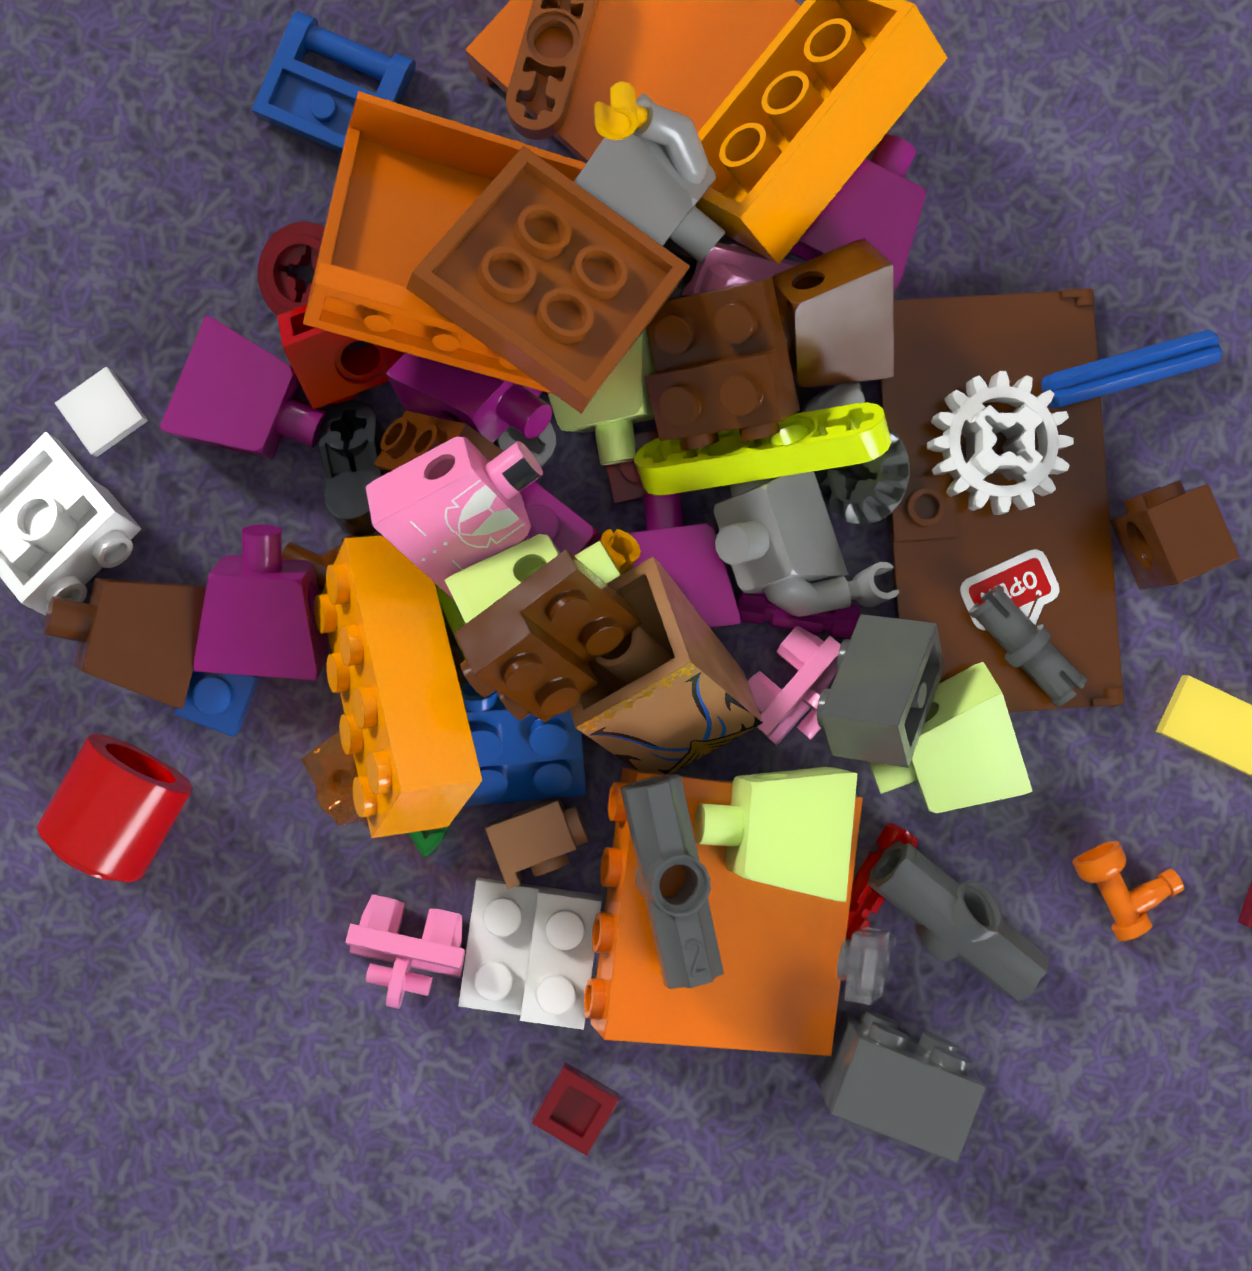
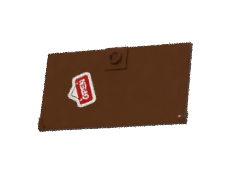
[878,288,1124,713]

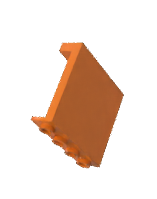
[465,0,801,163]
[303,91,586,394]
[584,767,863,1056]

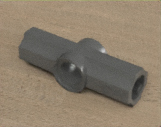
[620,774,724,989]
[868,841,1048,1001]

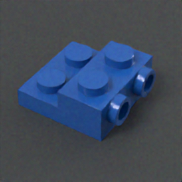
[460,682,587,806]

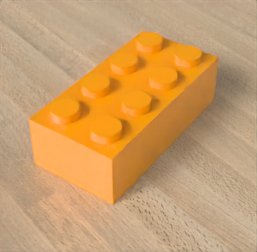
[695,0,948,265]
[314,535,483,838]

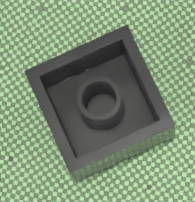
[816,1009,986,1163]

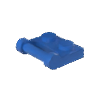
[251,11,416,154]

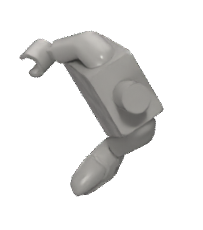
[714,382,899,617]

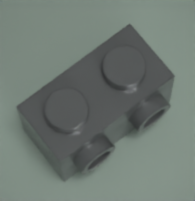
[817,614,945,768]

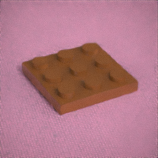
[406,146,690,414]

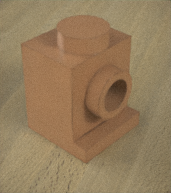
[485,797,589,889]

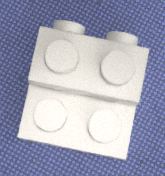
[0,432,142,616]
[458,878,604,1030]

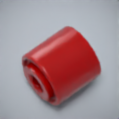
[36,734,193,883]

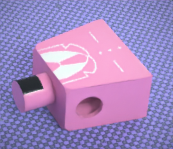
[366,437,543,601]

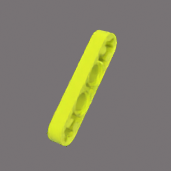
[634,402,892,495]

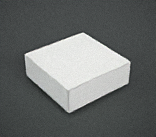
[55,367,148,457]

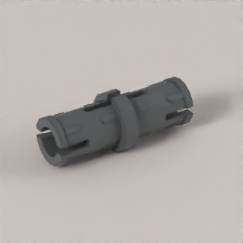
[969,585,1088,707]

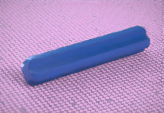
[1041,330,1222,409]

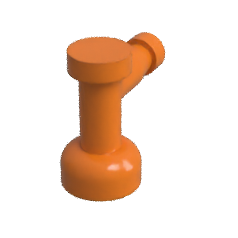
[1072,841,1184,941]

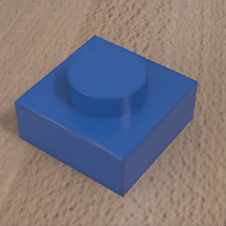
[174,667,260,737]

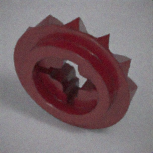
[258,222,325,315]

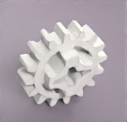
[927,371,1074,515]

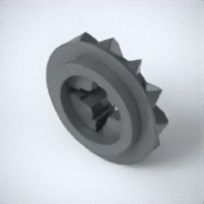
[819,427,910,524]

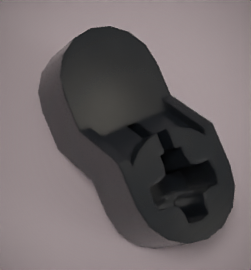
[319,400,386,537]

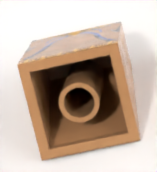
[570,557,763,775]

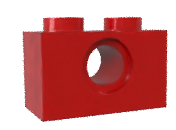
[277,304,405,410]

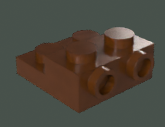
[645,277,800,450]
[454,549,642,722]

